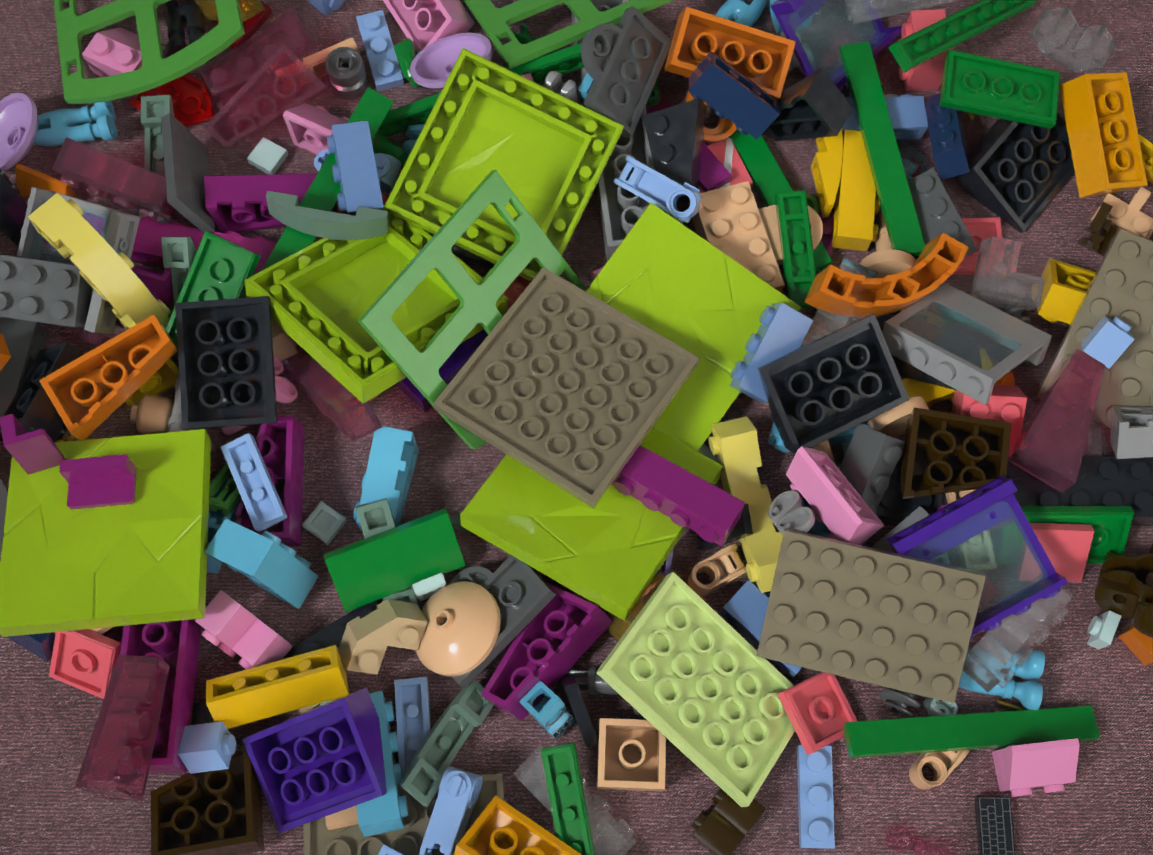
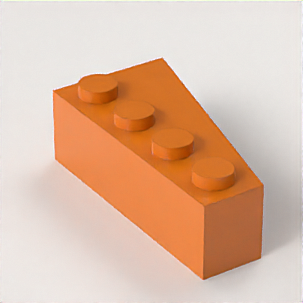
[39,315,178,441]

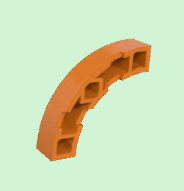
[805,233,969,318]

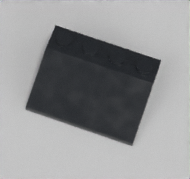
[954,112,1075,233]
[175,296,278,429]
[758,313,909,454]

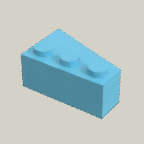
[354,425,419,530]
[205,518,318,609]

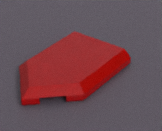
[128,74,215,126]

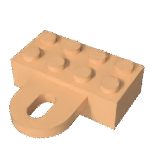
[692,181,823,293]

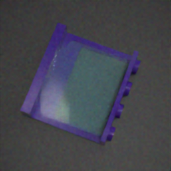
[770,0,902,91]
[886,476,1068,641]

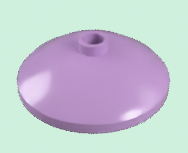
[410,33,493,90]
[0,93,38,172]

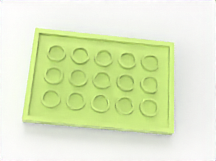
[596,572,795,807]

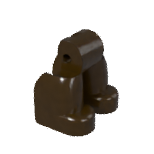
[1095,543,1153,638]

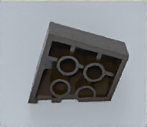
[900,407,1011,499]
[151,744,264,855]

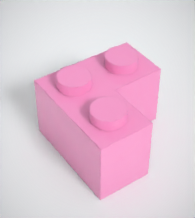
[195,590,293,669]

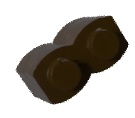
[691,788,766,855]

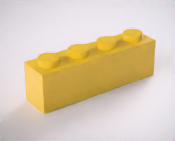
[832,129,880,251]
[206,645,349,729]

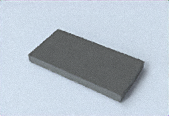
[161,113,215,233]

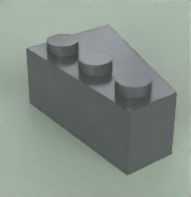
[908,168,978,260]

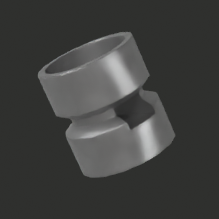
[325,47,368,100]

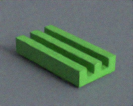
[209,462,241,516]

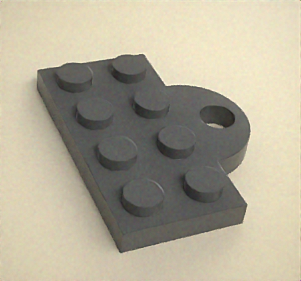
[581,6,672,138]
[444,555,556,688]

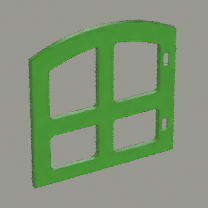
[54,0,245,104]
[464,0,674,69]
[358,170,587,450]

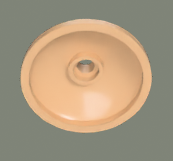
[416,581,501,676]

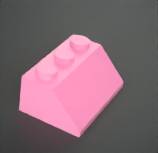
[383,0,474,53]
[786,446,884,545]

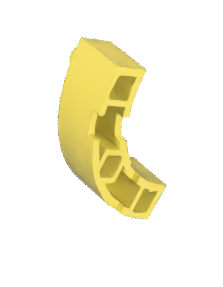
[28,193,171,330]
[709,416,783,593]

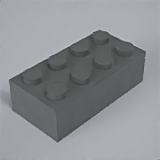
[0,253,92,327]

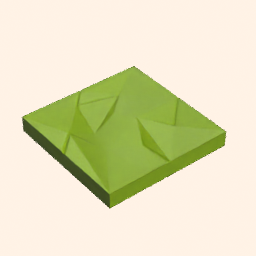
[384,48,624,281]
[586,203,801,452]
[244,205,508,404]
[460,428,723,621]
[0,429,211,637]

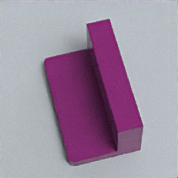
[0,414,65,474]
[59,454,137,510]

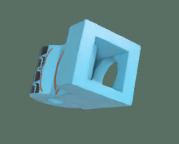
[519,681,575,740]

